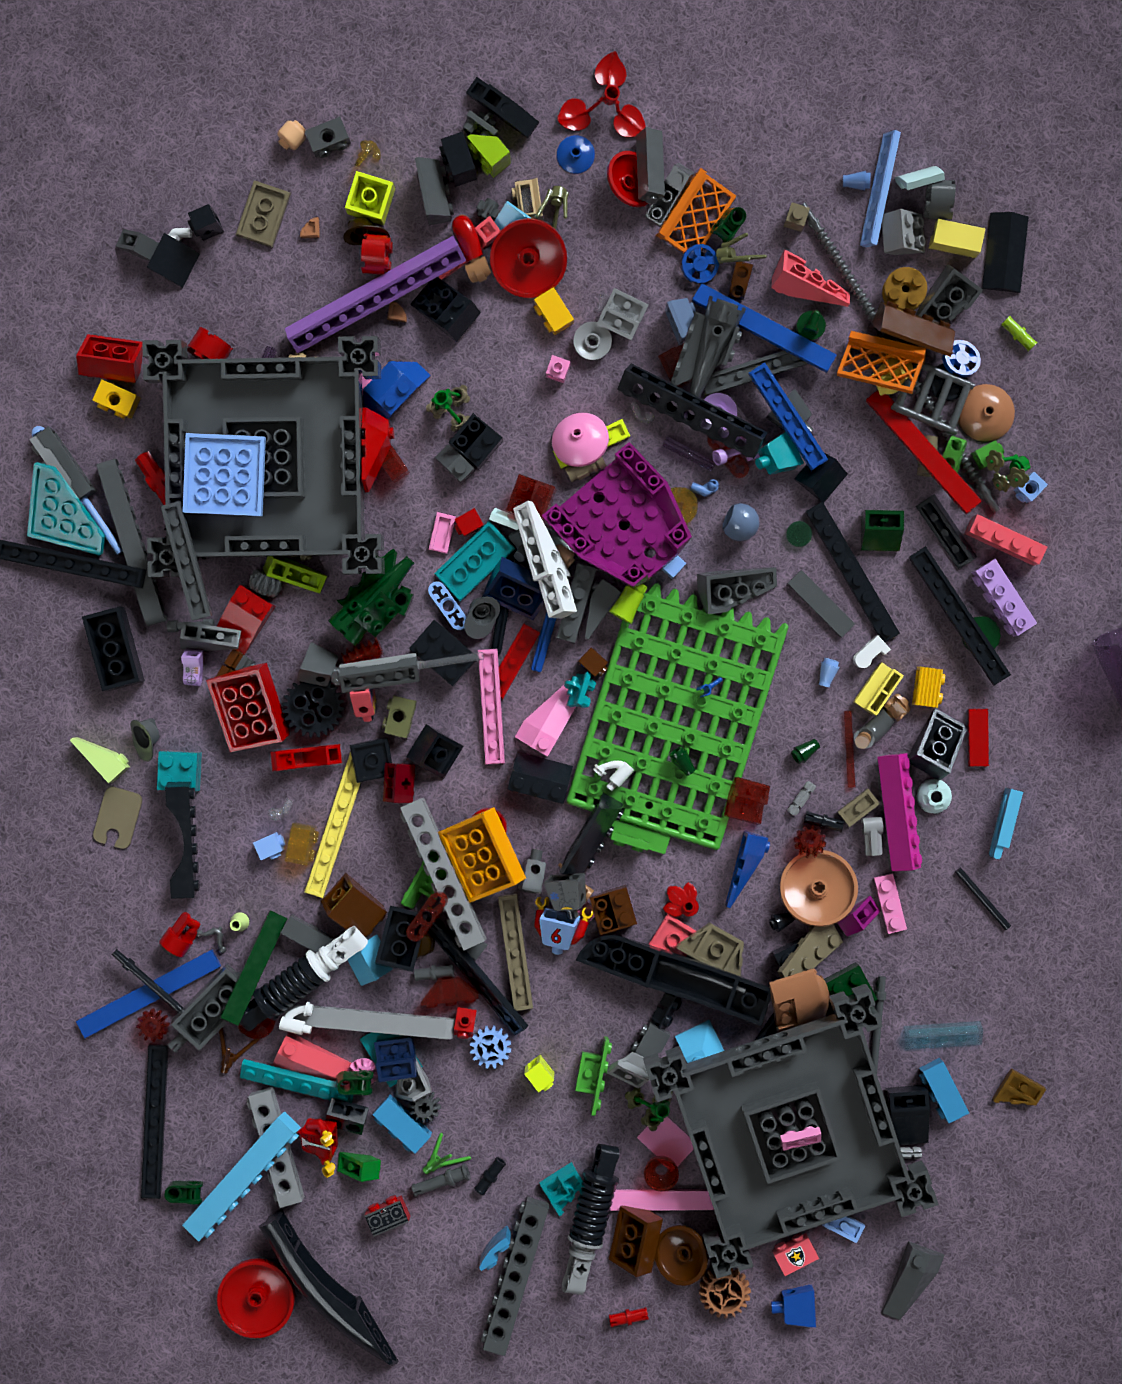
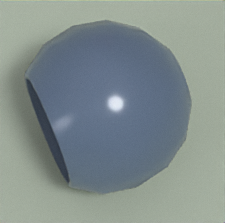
[722,503,760,542]

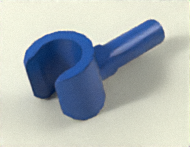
[696,677,723,697]

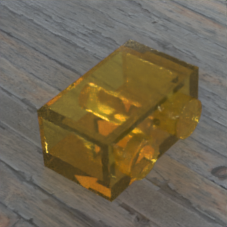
[285,822,320,866]

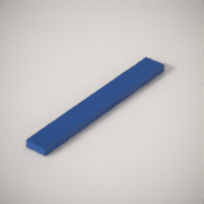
[692,283,837,373]
[76,949,221,1038]

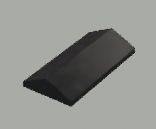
[982,212,1029,293]

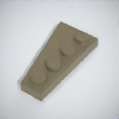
[777,925,843,979]

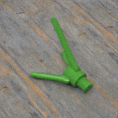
[423,1133,471,1174]

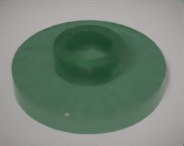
[786,521,812,547]

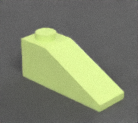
[70,737,130,783]

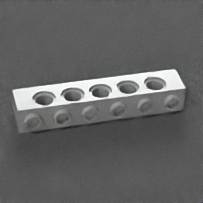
[247,1086,305,1208]

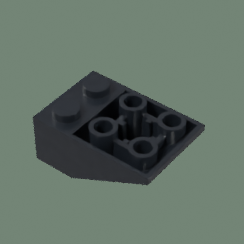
[410,277,481,342]
[885,1085,930,1145]

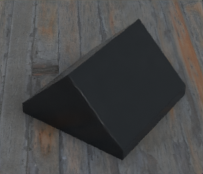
[794,453,848,503]

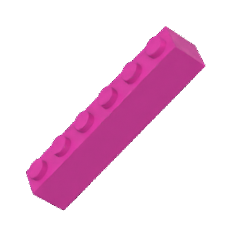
[878,753,922,871]

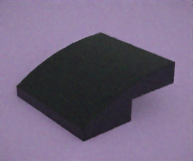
[147,233,200,288]

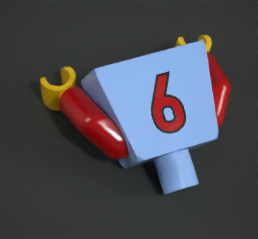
[534,897,594,955]

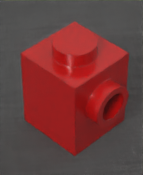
[454,1007,477,1039]

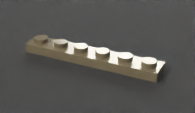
[498,894,533,1011]

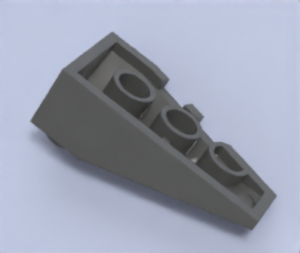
[915,265,983,323]

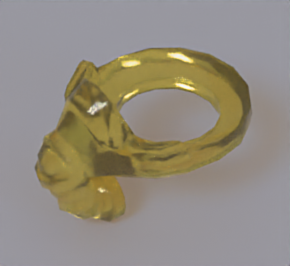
[354,140,381,167]

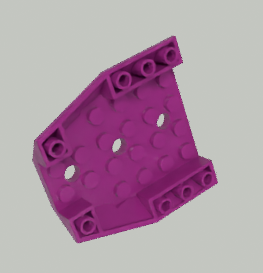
[542,442,692,587]

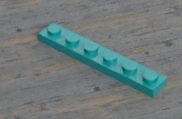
[240,1059,354,1103]

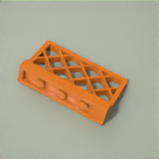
[655,168,736,253]
[837,331,927,394]

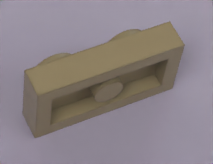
[837,788,880,827]

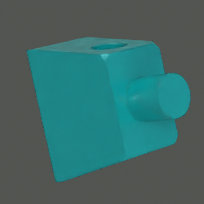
[755,432,804,475]

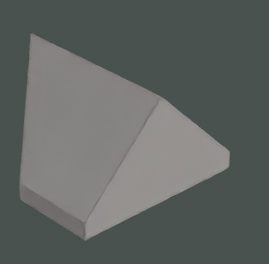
[395,1059,432,1102]

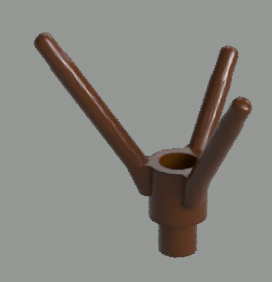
[219,1027,263,1074]

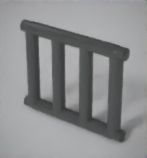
[891,362,975,435]

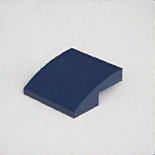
[374,1036,417,1082]

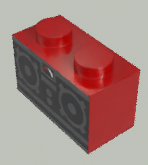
[364,1195,410,1237]

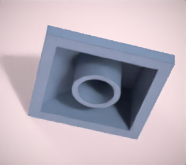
[665,298,696,346]

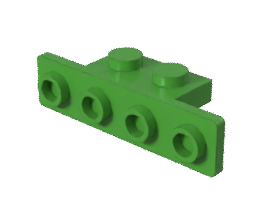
[606,820,670,854]
[401,851,447,908]
[575,1036,612,1116]

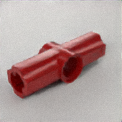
[135,451,166,505]

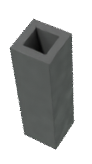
[636,127,665,204]

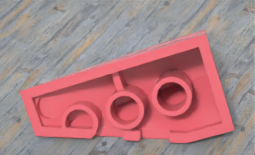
[771,250,850,307]
[272,1032,351,1083]

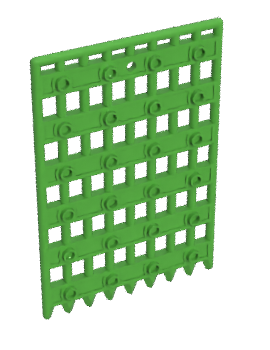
[566,583,789,850]

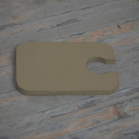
[93,787,142,849]

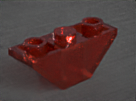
[421,975,480,1008]

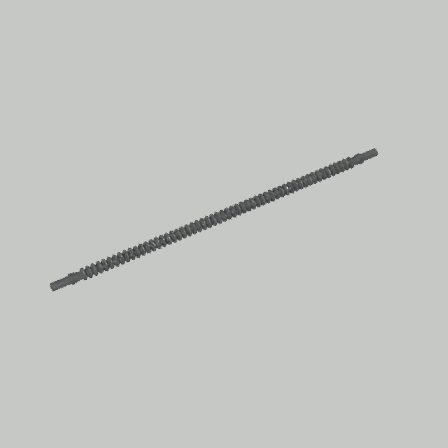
[802,202,1000,514]

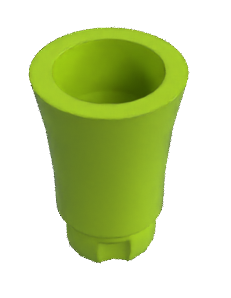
[608,583,647,624]

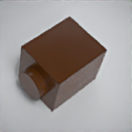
[578,647,608,677]

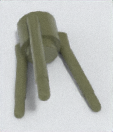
[535,186,569,230]
[716,233,767,264]

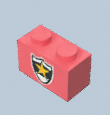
[772,1233,819,1276]

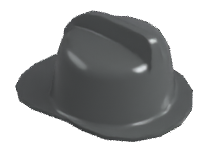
[464,597,500,639]
[130,718,160,762]

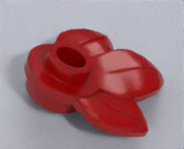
[663,882,699,917]

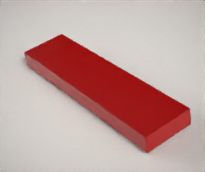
[499,624,540,699]

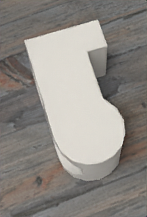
[853,635,891,668]

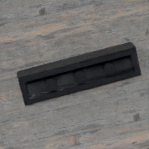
[916,494,977,569]

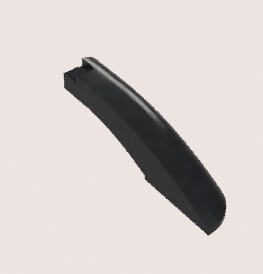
[576,935,771,1026]
[259,1209,399,1366]

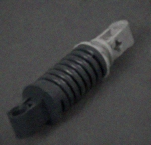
[562,1144,619,1295]

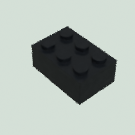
[409,620,478,687]

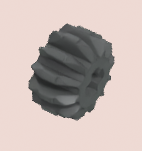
[248,569,283,597]
[408,1091,441,1123]

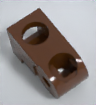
[728,262,753,300]

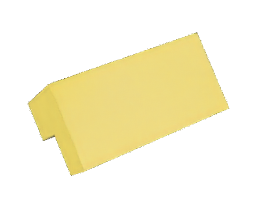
[929,219,985,258]
[853,662,904,716]

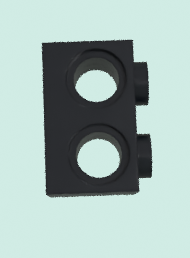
[326,1098,369,1135]

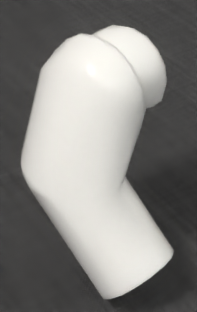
[168,228,192,241]

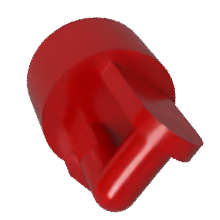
[159,912,200,958]

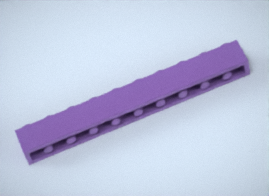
[285,236,466,354]

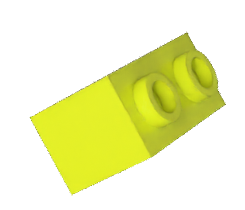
[524,1055,554,1092]

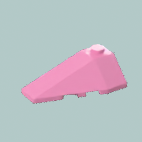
[515,680,576,756]

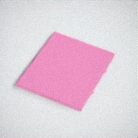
[637,1117,694,1171]

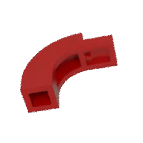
[270,744,342,771]

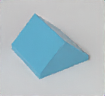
[348,934,393,986]

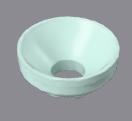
[916,779,952,814]

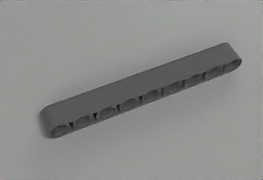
[97,458,167,626]

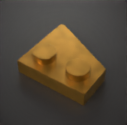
[992,1068,1046,1106]

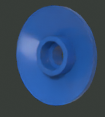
[557,135,595,174]

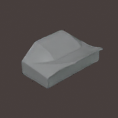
[607,1052,649,1088]

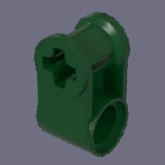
[710,207,746,243]
[335,1070,374,1095]
[164,1180,203,1205]

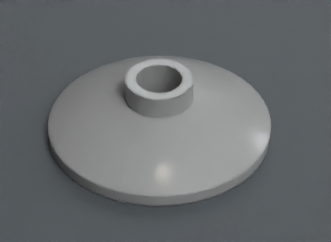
[573,322,612,360]

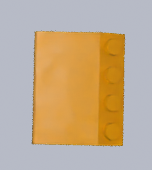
[438,807,526,903]

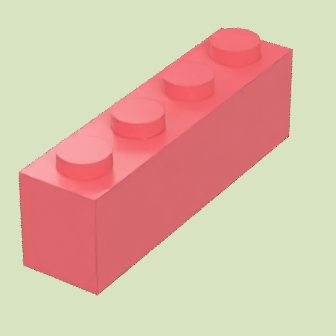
[964,514,1047,566]

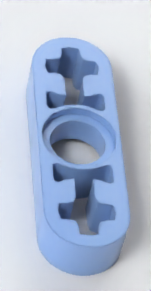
[428,582,466,630]

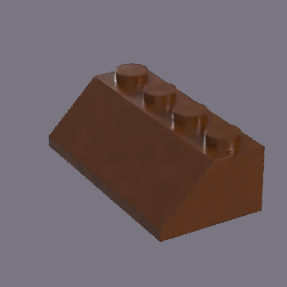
[872,301,955,357]

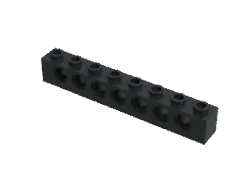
[617,363,768,459]

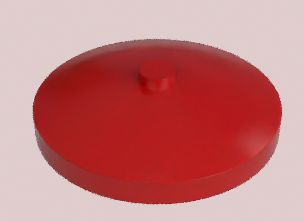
[490,218,567,298]
[217,1259,295,1338]

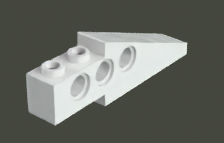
[513,501,577,619]

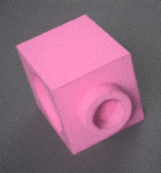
[546,355,570,383]

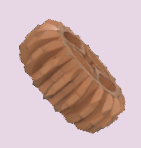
[699,1268,751,1319]

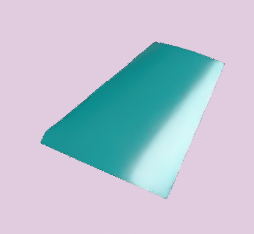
[539,1162,583,1217]

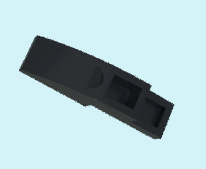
[466,77,539,138]

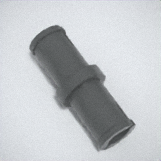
[414,965,454,981]

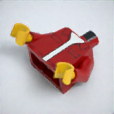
[297,1118,338,1178]

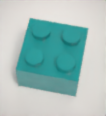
[157,751,202,792]

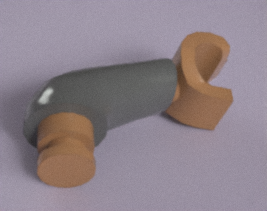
[854,694,910,749]

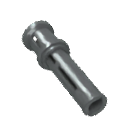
[412,1163,471,1197]

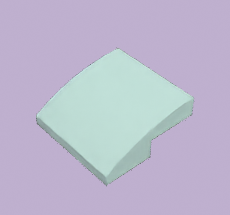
[895,166,945,190]

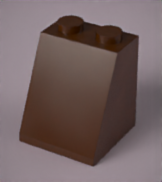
[321,873,387,937]

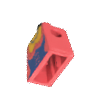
[350,688,376,722]

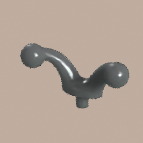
[196,926,226,953]

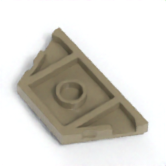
[676,922,744,976]

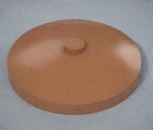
[780,850,858,927]

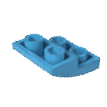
[479,1226,511,1271]

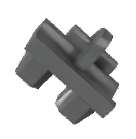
[463,111,498,137]

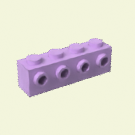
[972,559,1037,637]

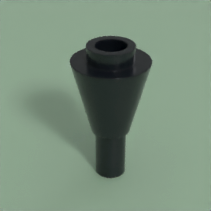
[769,913,796,933]

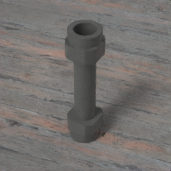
[167,619,215,632]

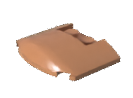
[769,968,829,1033]

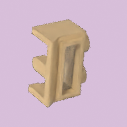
[512,178,543,221]

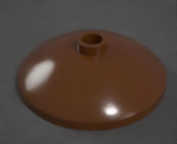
[655,1225,708,1286]

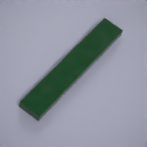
[220,910,287,1026]

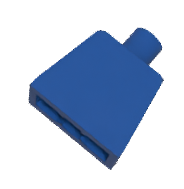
[771,1285,816,1327]

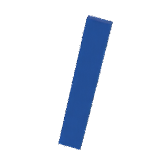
[748,362,828,471]

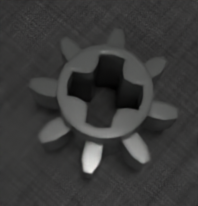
[476,198,500,221]

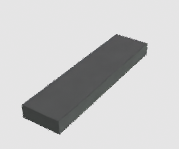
[787,570,855,638]

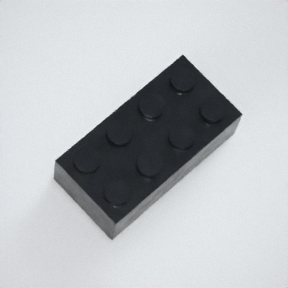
[82,607,145,691]

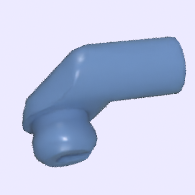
[690,479,719,497]

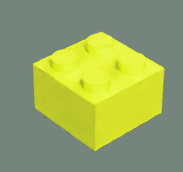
[345,171,395,226]

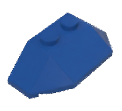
[363,361,431,420]

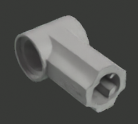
[861,817,883,856]

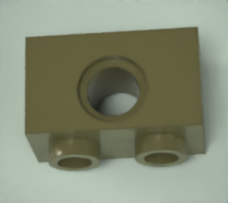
[382,695,417,738]

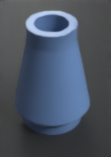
[843,171,871,191]

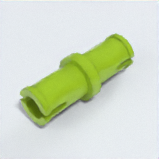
[1001,316,1038,352]

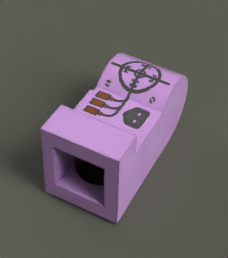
[181,649,203,686]

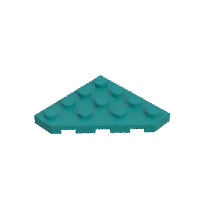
[27,462,105,555]

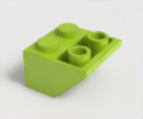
[467,134,511,178]

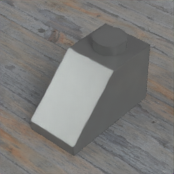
[116,229,159,261]
[435,444,475,484]

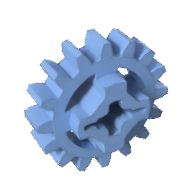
[470,1025,511,1069]

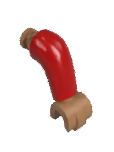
[452,214,491,283]

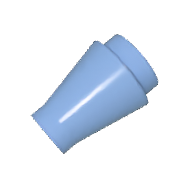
[819,658,840,687]

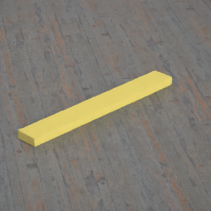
[305,752,361,898]

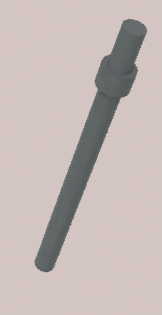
[871,976,887,1073]

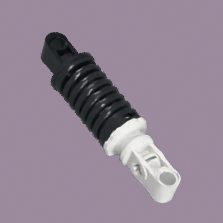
[240,926,368,1031]

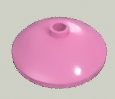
[552,413,609,467]

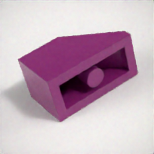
[838,896,880,937]

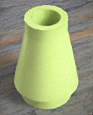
[230,912,249,932]

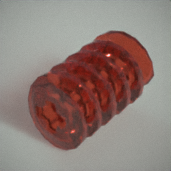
[341,637,384,664]

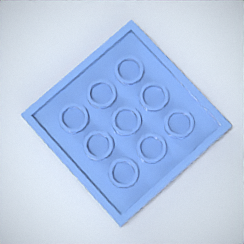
[183,433,266,516]

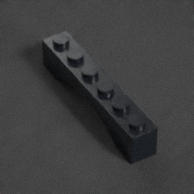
[165,782,200,899]

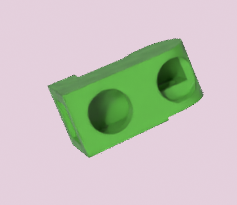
[943,436,967,473]

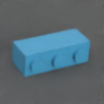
[919,1058,969,1123]
[373,1094,432,1154]

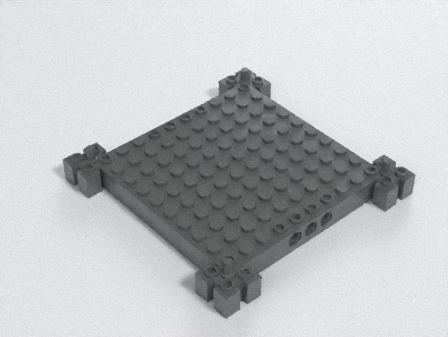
[142,336,385,578]
[643,984,939,1279]

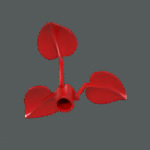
[557,51,646,138]

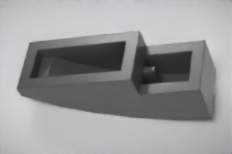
[280,914,337,952]

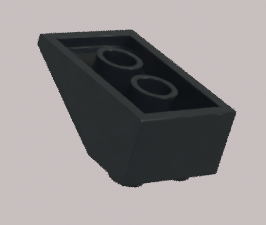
[908,708,968,781]

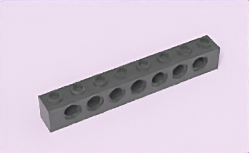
[481,1197,549,1356]

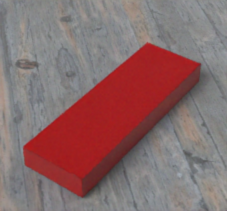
[968,709,989,766]

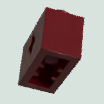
[383,763,415,803]

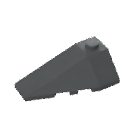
[697,567,777,614]
[882,1241,945,1320]

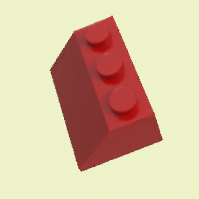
[76,334,143,383]

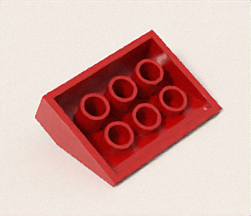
[206,662,290,752]

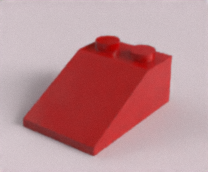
[216,585,276,654]

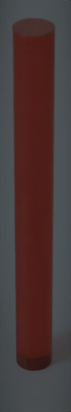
[844,711,855,788]

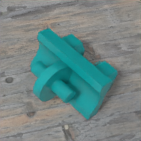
[564,672,596,708]

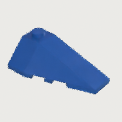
[725,831,770,908]

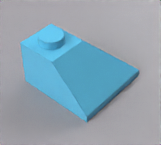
[675,1020,724,1063]

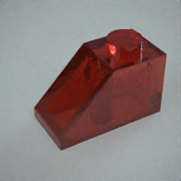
[382,445,410,483]

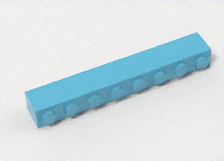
[182,1112,301,1242]

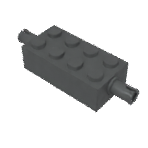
[168,963,253,1053]

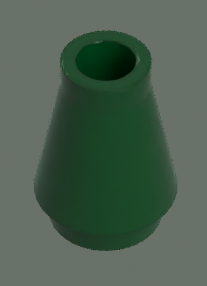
[791,739,820,764]
[669,746,696,776]

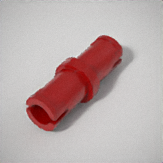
[609,1307,649,1328]

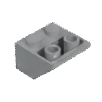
[882,209,926,255]

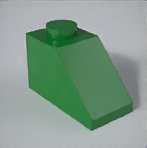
[337,1152,381,1182]

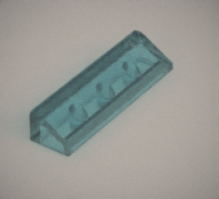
[904,1021,983,1049]

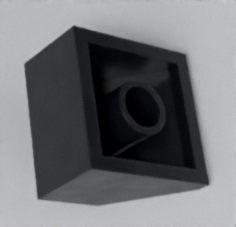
[406,724,464,779]

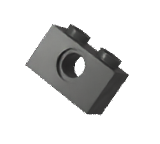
[305,117,351,158]

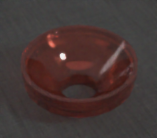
[644,1156,679,1192]

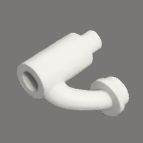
[593,761,634,791]
[279,1002,314,1035]

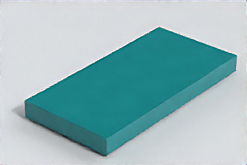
[434,521,516,602]

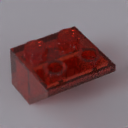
[506,474,556,524]

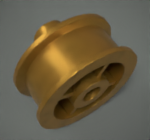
[882,267,927,310]

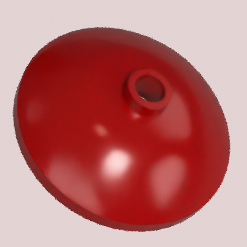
[607,151,648,207]

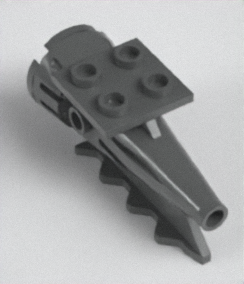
[671,296,746,398]

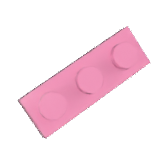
[874,873,907,934]

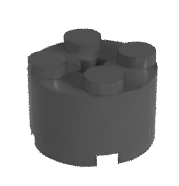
[924,180,956,220]

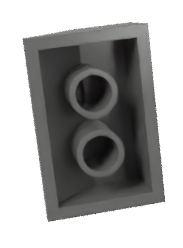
[415,157,454,226]

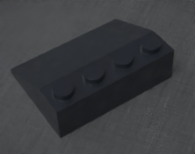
[559,792,624,874]

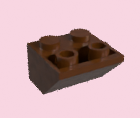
[590,885,637,935]

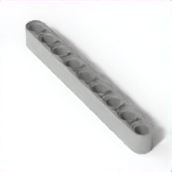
[285,1004,455,1039]

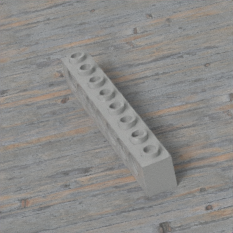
[400,798,487,950]

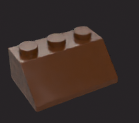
[609,1205,663,1277]

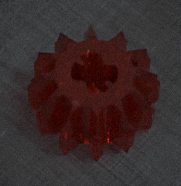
[794,825,827,859]
[136,1008,170,1042]

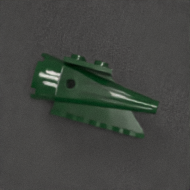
[328,549,415,646]

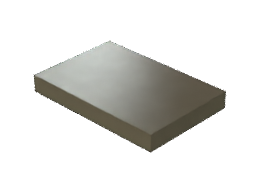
[236,180,291,248]

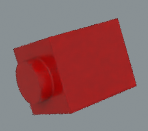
[454,508,484,537]

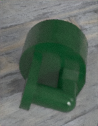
[795,310,826,342]

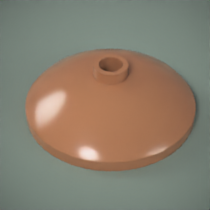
[958,384,1015,442]

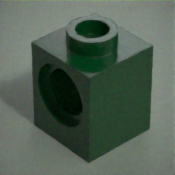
[391,586,414,616]

